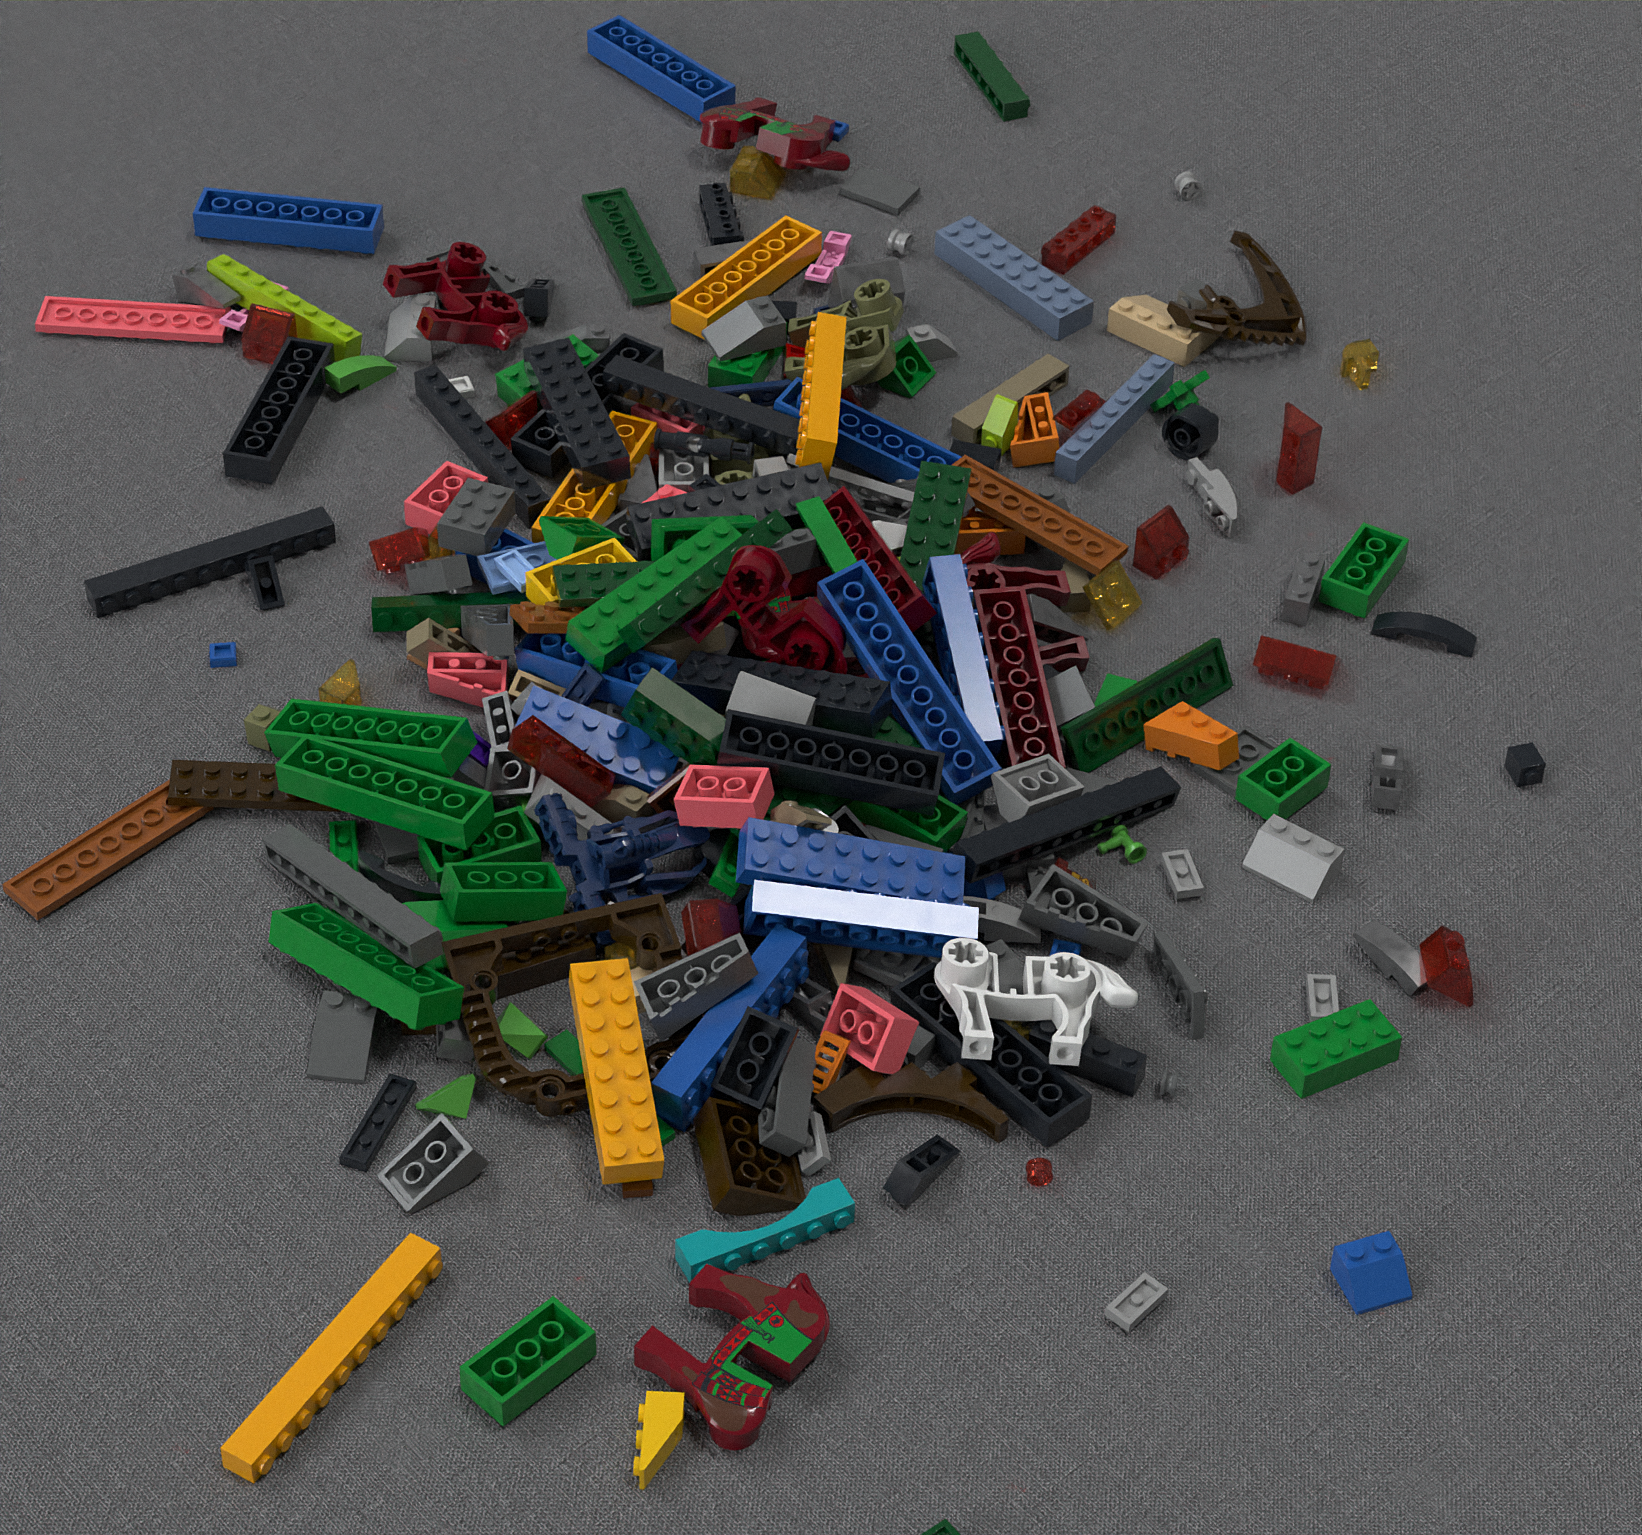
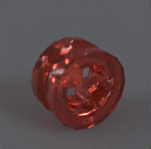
[1025,1158,1053,1186]

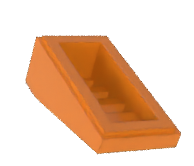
[812,1030,851,1094]

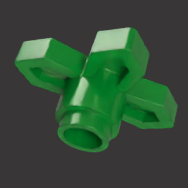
[1150,370,1210,413]

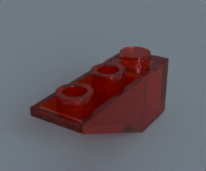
[1052,389,1107,432]

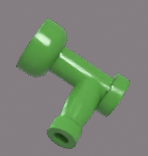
[1098,825,1147,864]

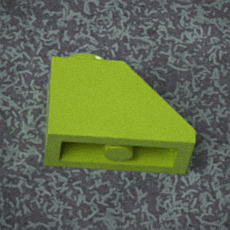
[982,394,1018,456]

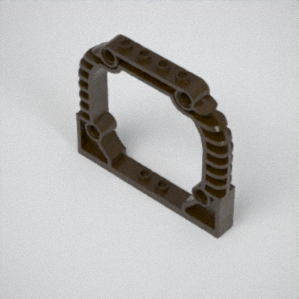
[441,893,703,1117]

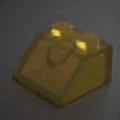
[730,146,786,200]

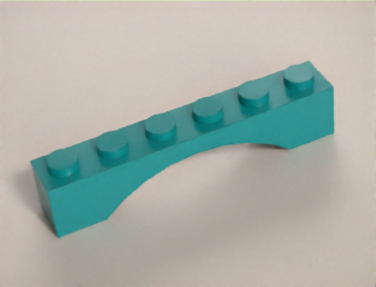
[675,1178,855,1283]

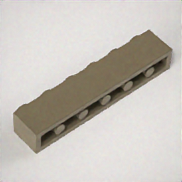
[951,354,1070,444]

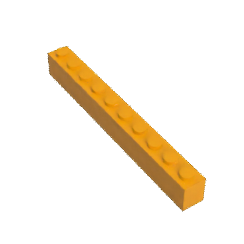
[220,1232,443,1484]

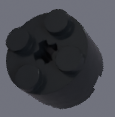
[1162,403,1219,460]

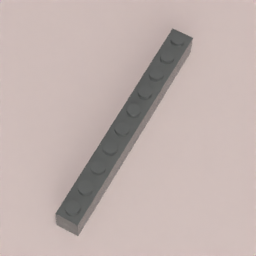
[262,824,444,969]

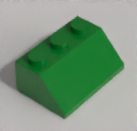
[539,516,625,560]

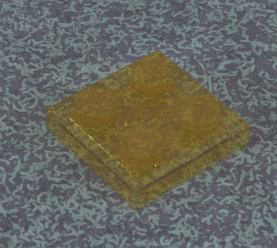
[1082,560,1143,630]

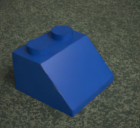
[1330,1231,1413,1315]

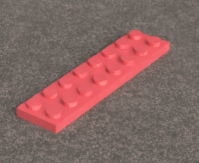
[35,296,231,343]

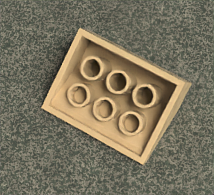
[1107,295,1220,367]

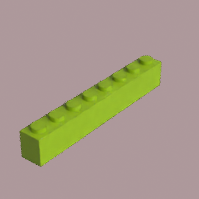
[207,254,362,362]

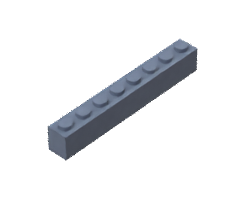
[1054,354,1175,484]

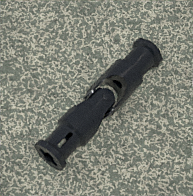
[654,428,755,464]

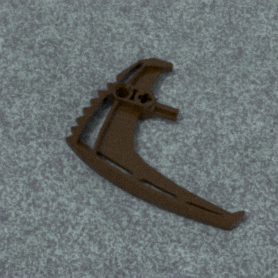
[1167,231,1307,346]

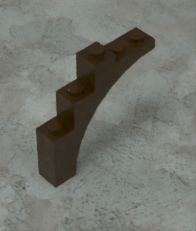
[813,1062,1009,1144]

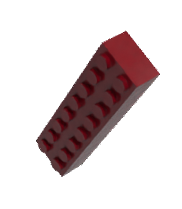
[823,486,937,632]
[971,586,1066,769]

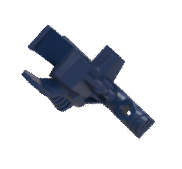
[534,793,710,955]

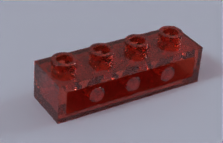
[1041,205,1117,275]
[507,715,615,807]

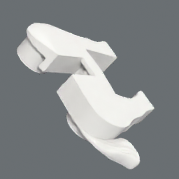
[934,938,1138,1066]

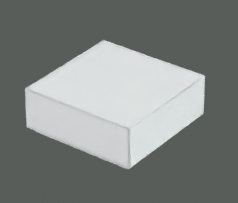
[448,376,475,398]

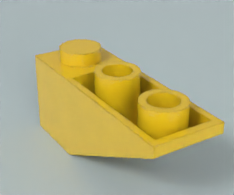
[633,1391,685,1489]

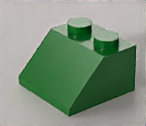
[877,334,937,398]

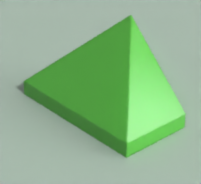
[497,1002,548,1059]
[415,1074,476,1119]

